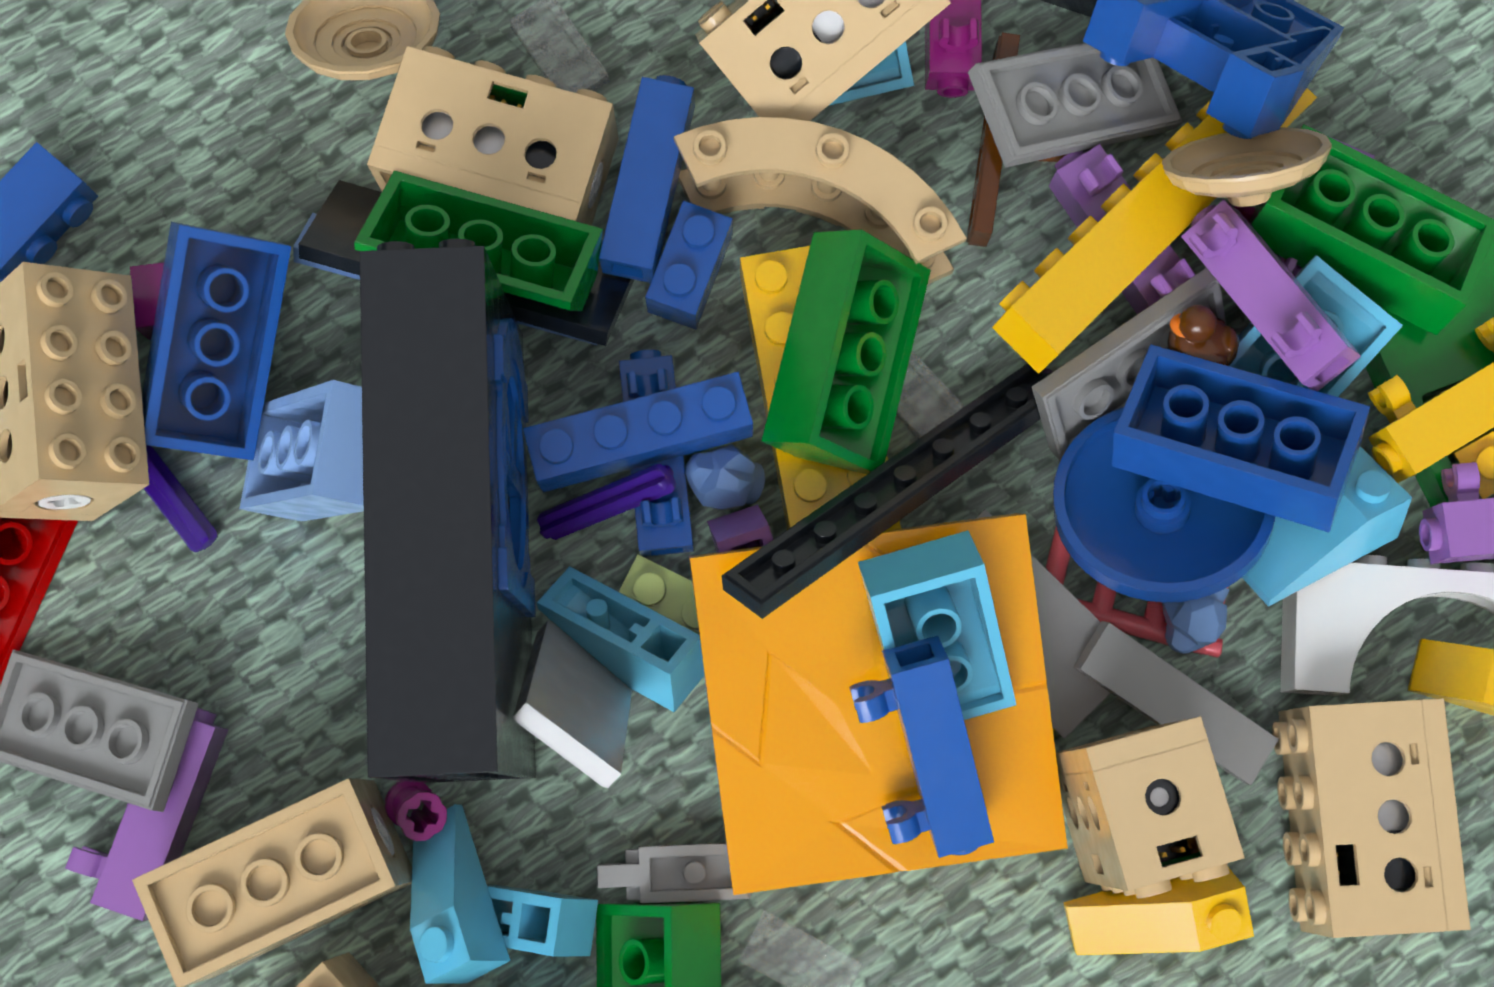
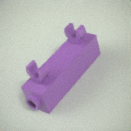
[1049,144,1196,315]
[1181,199,1361,391]
[1419,462,1494,565]
[65,708,228,921]

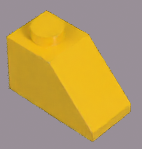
[1408,639,1494,716]

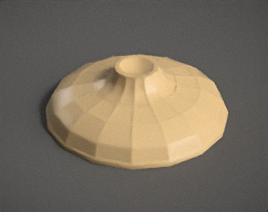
[285,0,440,80]
[1162,127,1332,207]

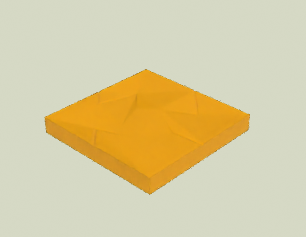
[689,513,1068,895]

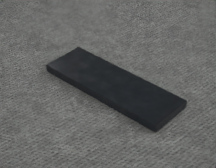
[298,180,634,346]

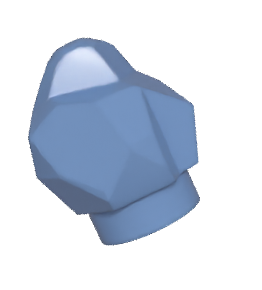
[685,444,765,509]
[1162,588,1229,654]

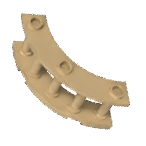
[674,117,967,285]

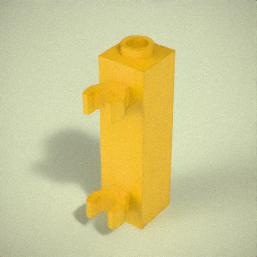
[1368,317,1494,483]

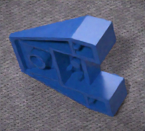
[1083,0,1344,139]

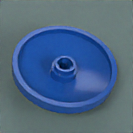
[1053,407,1276,603]

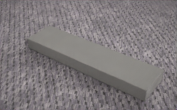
[1073,621,1279,785]

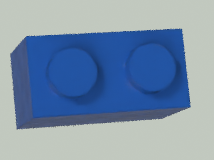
[645,200,733,330]

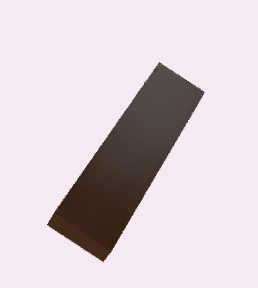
[966,32,1020,247]

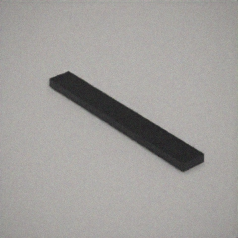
[721,363,1053,619]

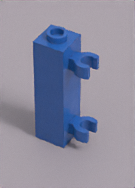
[599,75,695,283]
[619,350,694,557]
[849,635,994,858]

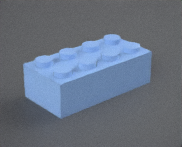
[240,380,364,521]

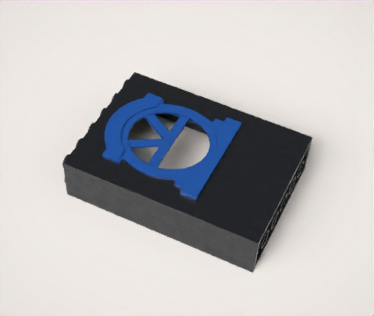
[360,239,536,783]

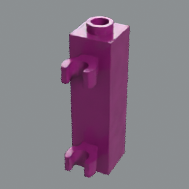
[925,0,982,98]

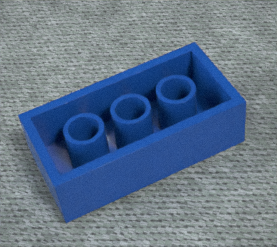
[142,222,291,461]
[1112,344,1371,533]

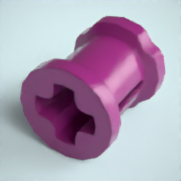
[384,781,447,841]

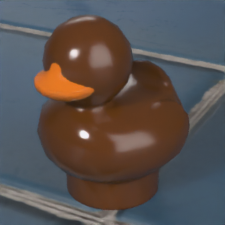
[1167,305,1239,366]

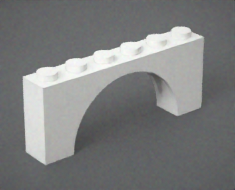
[1280,555,1494,696]

